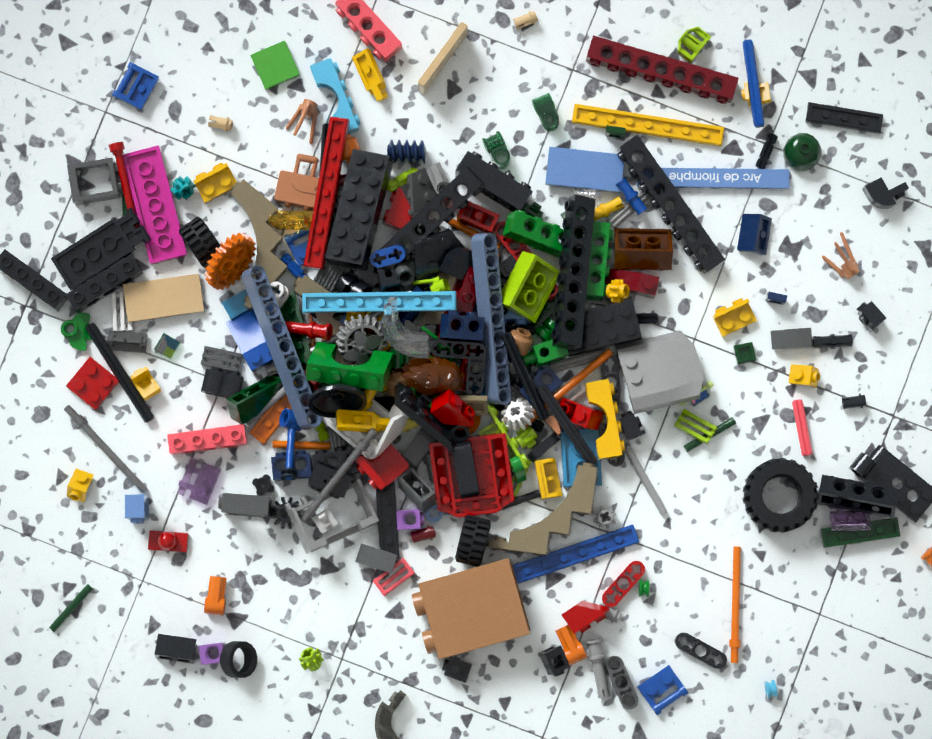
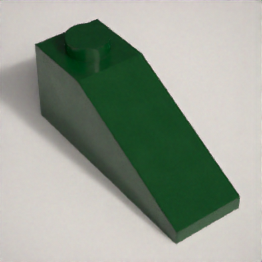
[226,375,283,425]

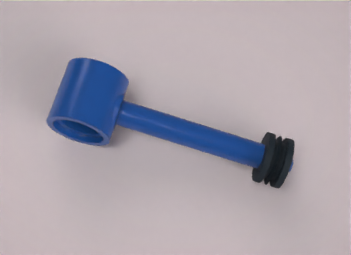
[279,408,302,481]

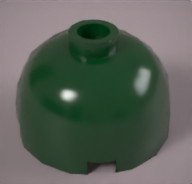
[783,133,821,171]

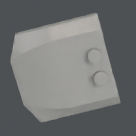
[615,330,704,414]

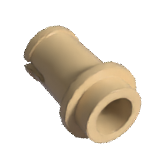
[513,11,538,30]
[208,115,233,132]

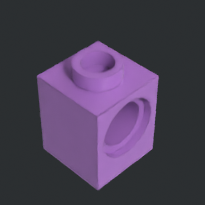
[396,509,424,531]
[199,642,224,665]

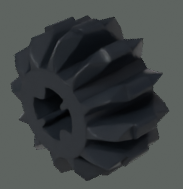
[270,497,303,529]

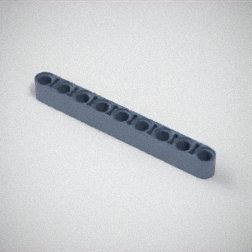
[471,233,511,405]
[242,265,322,430]

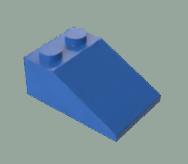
[226,309,283,373]

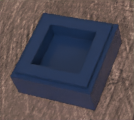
[765,291,788,305]

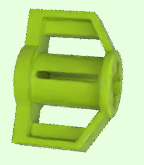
[677,26,712,64]

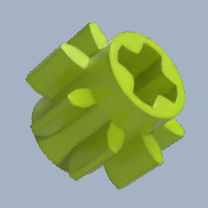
[514,426,538,449]
[298,647,324,672]

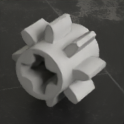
[593,506,616,529]

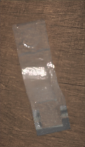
[380,297,431,358]

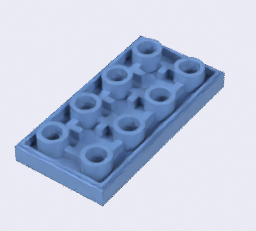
[545,147,624,193]

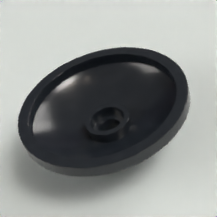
[308,383,367,418]

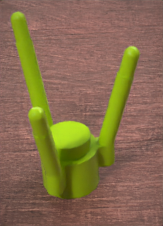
[412,276,450,292]

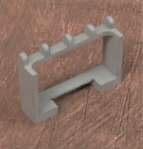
[285,475,379,554]

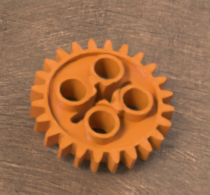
[204,233,256,290]

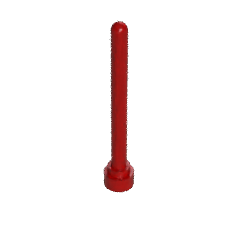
[109,142,139,228]

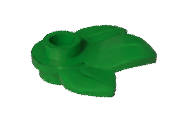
[61,313,92,351]

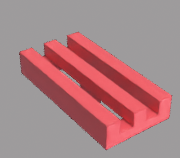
[373,558,415,596]

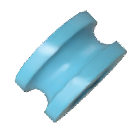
[764,680,778,698]

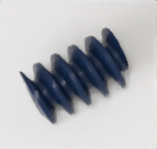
[387,139,426,164]

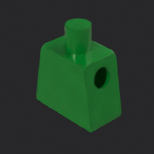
[522,339,569,368]

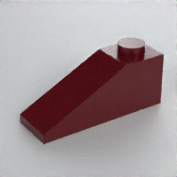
[599,268,660,299]

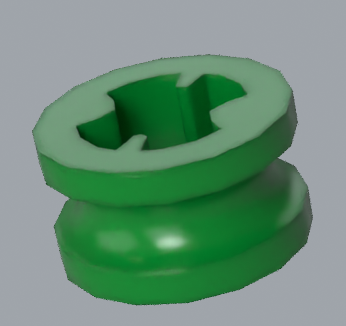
[639,580,649,597]

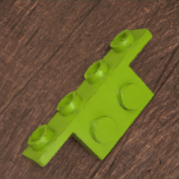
[478,404,529,471]

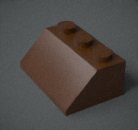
[614,228,673,271]

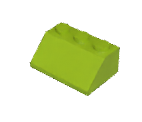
[502,251,560,323]

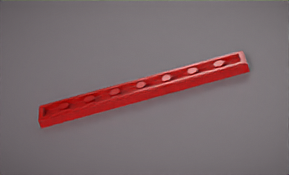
[304,117,350,270]

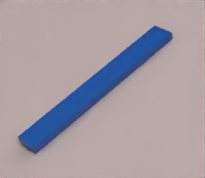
[513,524,639,584]

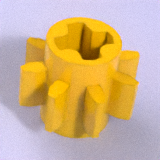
[606,279,629,303]

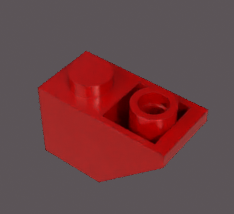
[383,187,413,231]
[430,389,475,427]
[560,397,604,430]
[561,600,610,634]

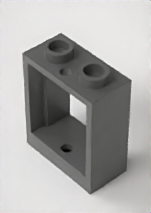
[67,158,123,206]
[218,493,272,518]

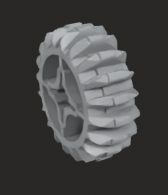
[336,314,388,365]

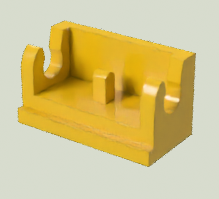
[534,458,562,500]

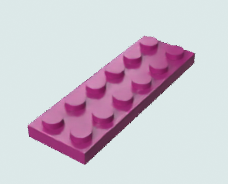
[123,145,188,265]

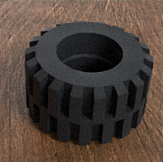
[179,216,221,268]
[455,515,491,567]

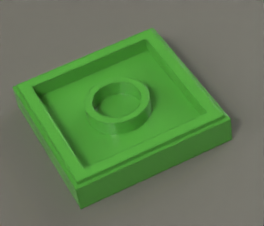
[250,40,300,90]

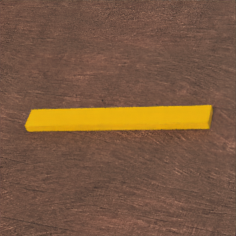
[572,104,724,147]

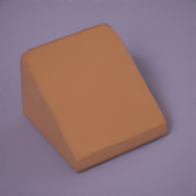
[543,416,561,436]

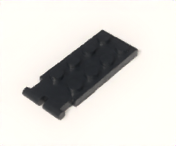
[51,207,151,291]

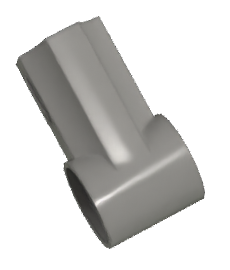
[425,162,451,202]

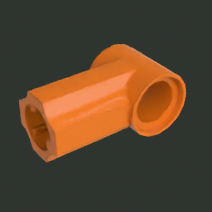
[204,576,227,616]
[555,625,587,666]

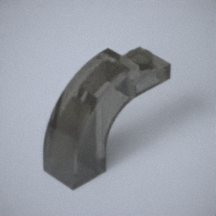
[375,690,407,739]

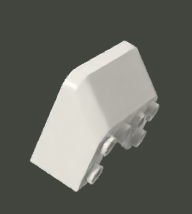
[321,364,409,459]

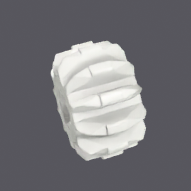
[501,398,535,432]

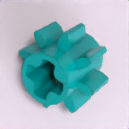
[170,176,196,200]

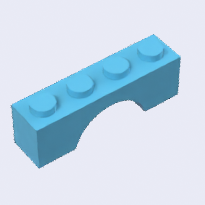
[310,58,361,134]

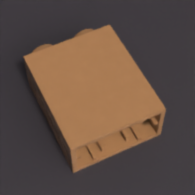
[411,558,532,659]

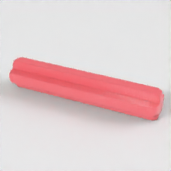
[792,399,813,456]

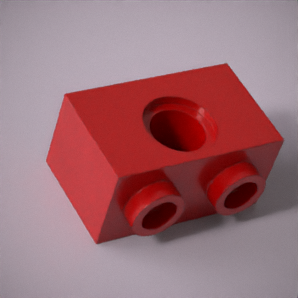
[457,200,500,234]

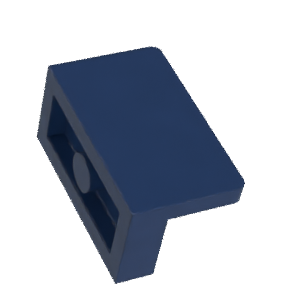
[737,214,772,255]

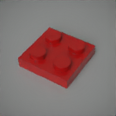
[66,357,119,410]

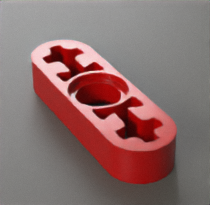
[602,561,645,607]

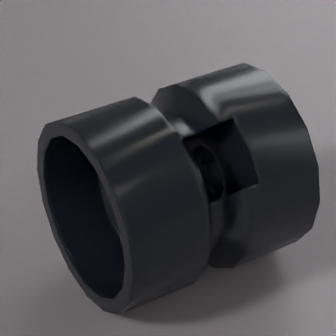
[336,273,372,293]

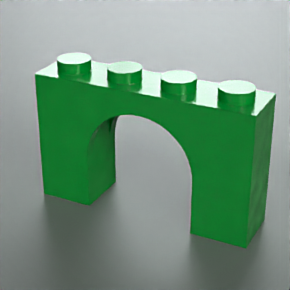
[306,342,393,392]

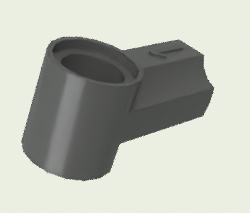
[393,262,414,292]

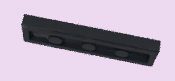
[805,102,883,134]
[376,482,400,560]

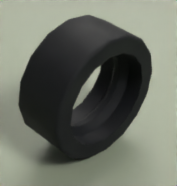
[220,641,258,678]

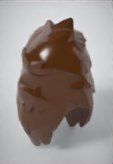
[402,356,465,397]

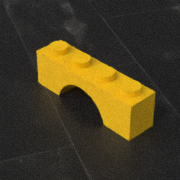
[585,379,625,460]

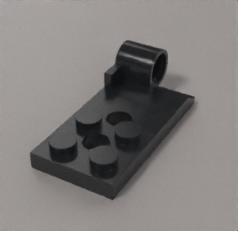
[394,382,470,452]
[849,445,932,523]

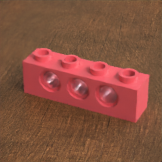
[335,0,402,63]
[167,424,248,455]

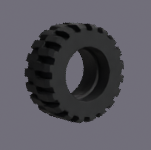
[742,458,819,533]

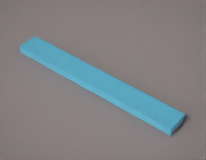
[302,291,457,313]

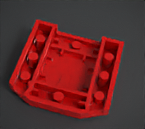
[429,433,515,518]

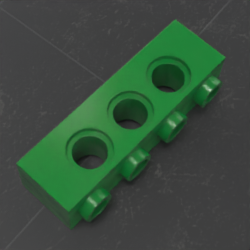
[503,210,578,258]
[586,221,613,301]

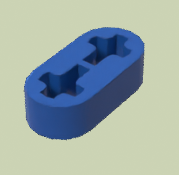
[370,245,407,268]

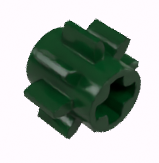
[523,202,544,218]
[390,348,409,368]

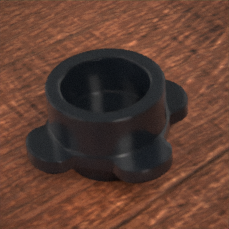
[252,474,274,496]

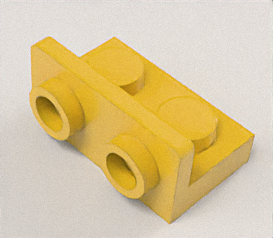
[193,163,236,204]
[712,298,757,337]

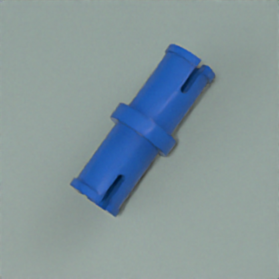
[616,178,648,215]

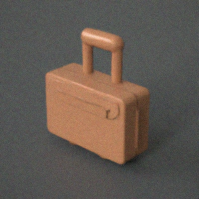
[274,154,319,212]

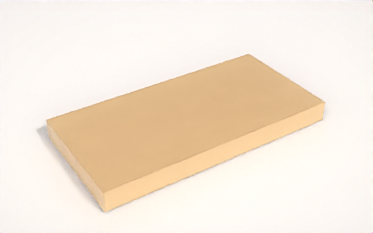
[418,22,468,95]
[123,274,204,323]

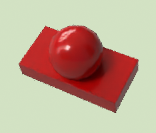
[148,530,189,553]

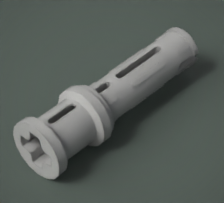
[585,638,610,698]

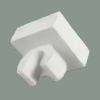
[312,508,339,535]

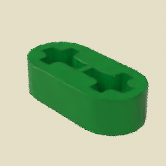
[509,456,527,483]

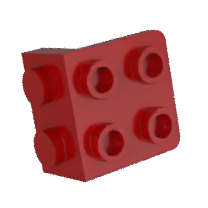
[355,444,409,491]

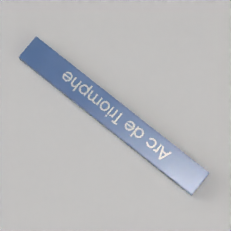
[637,168,789,189]

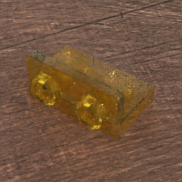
[268,210,313,230]

